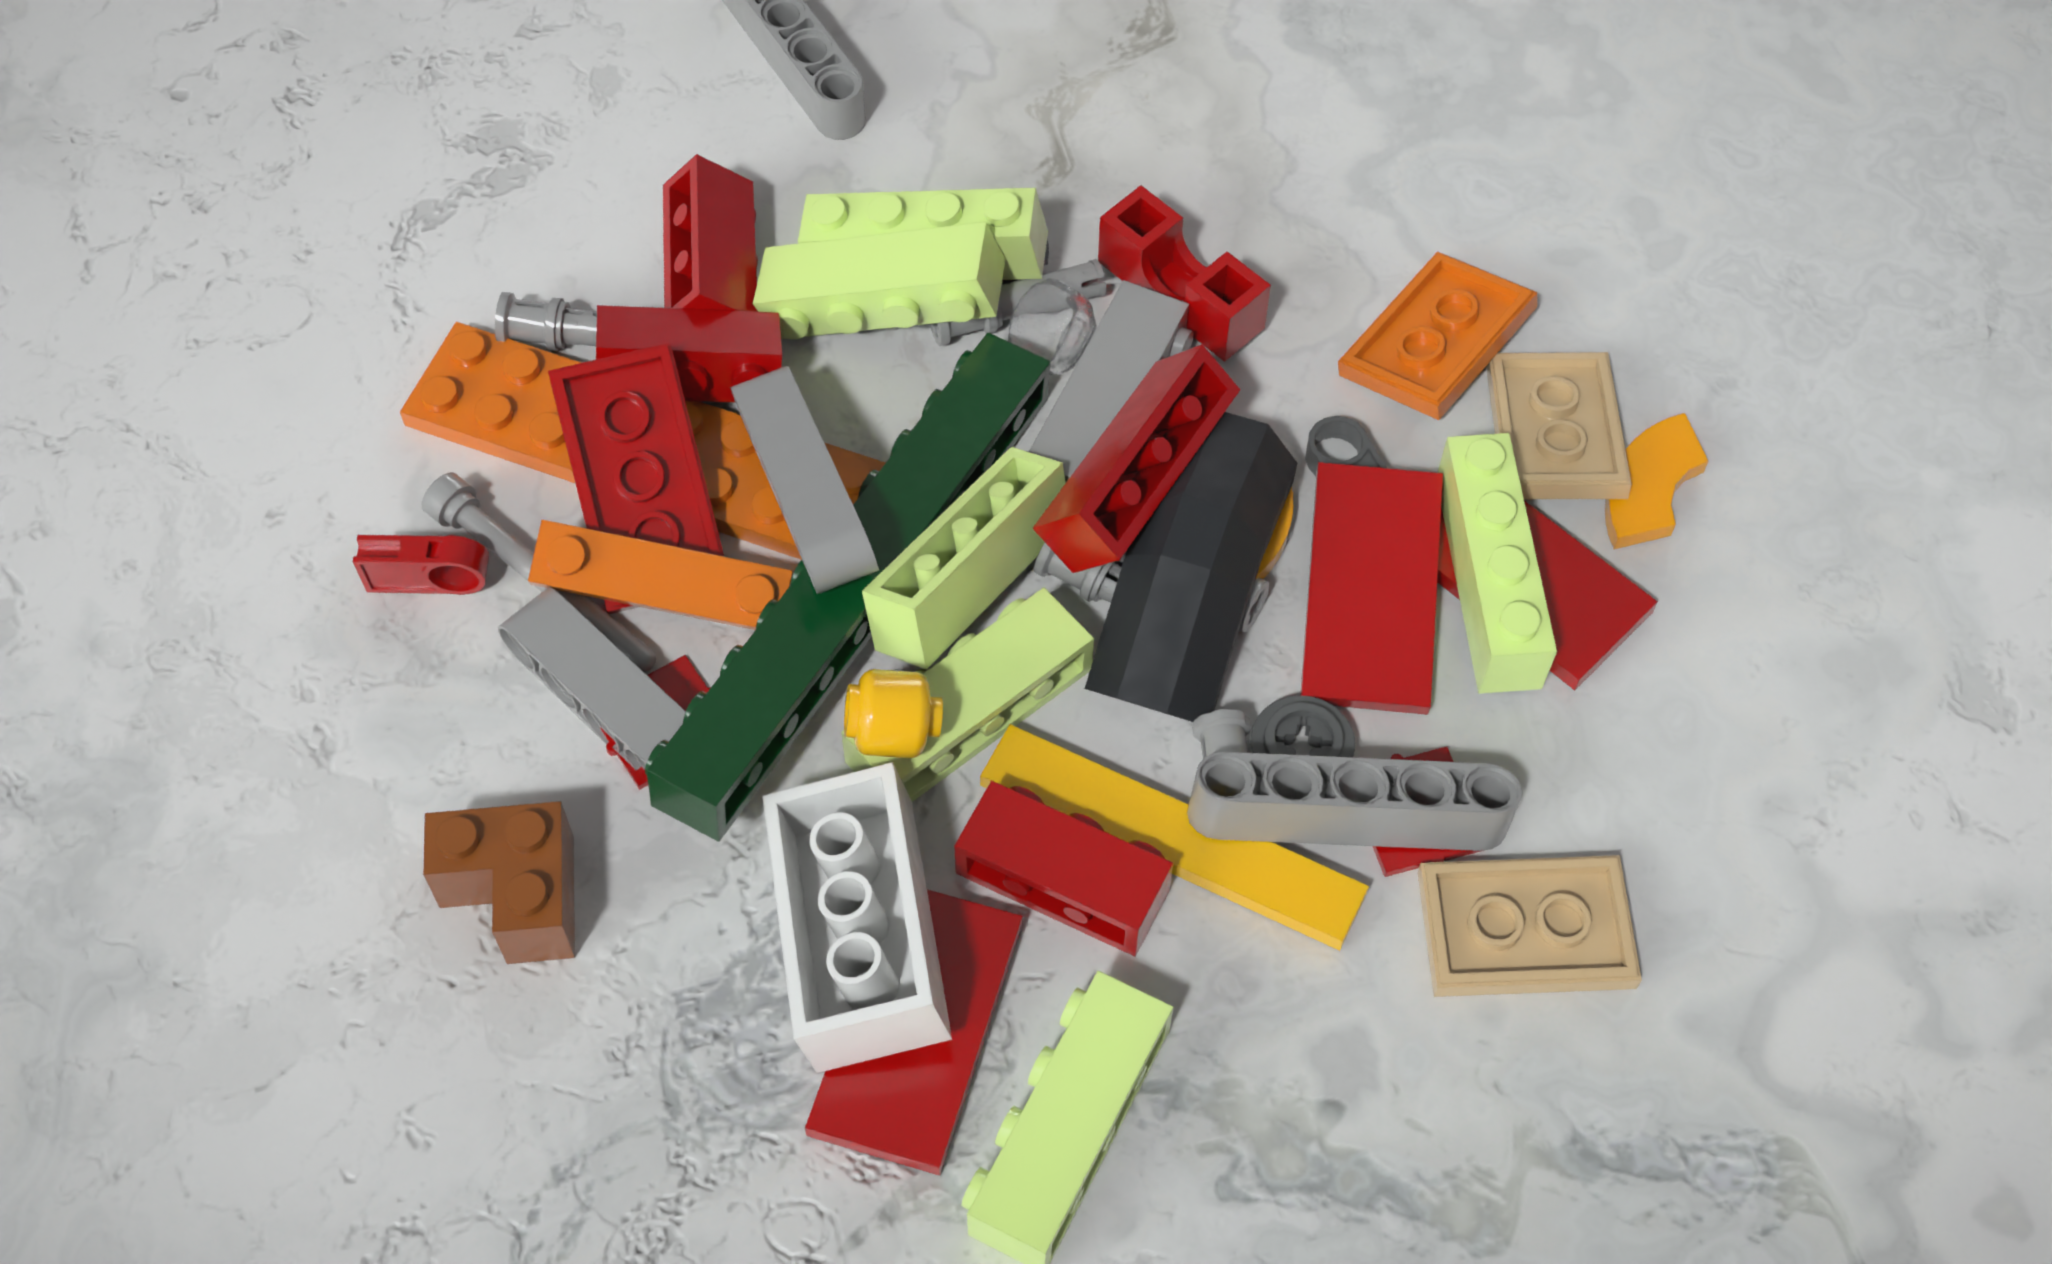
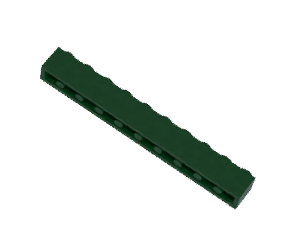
[645,332,1051,842]

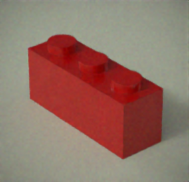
[663,154,758,312]
[596,305,782,402]
[954,780,1173,957]

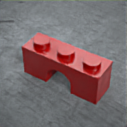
[1098,185,1271,362]

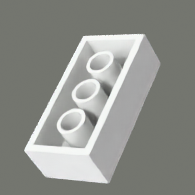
[763,762,952,1073]

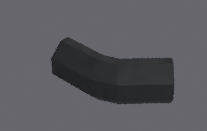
[1084,412,1298,722]

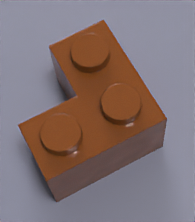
[423,801,575,964]

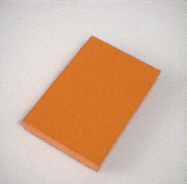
[1338,251,1537,420]

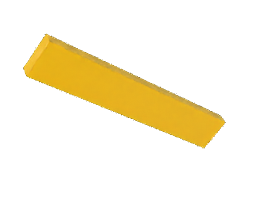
[980,724,1369,951]

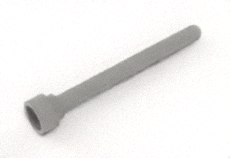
[422,472,656,672]

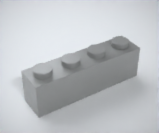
[1029,280,1194,482]

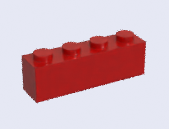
[1033,344,1241,573]

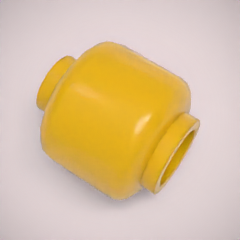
[844,669,943,758]

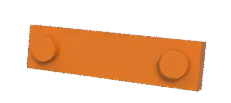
[528,519,793,630]

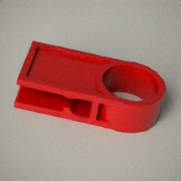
[352,535,489,595]

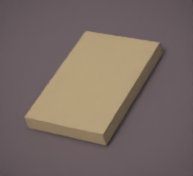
[1486,352,1632,499]
[1417,855,1642,997]

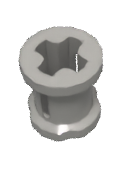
[1192,709,1251,758]

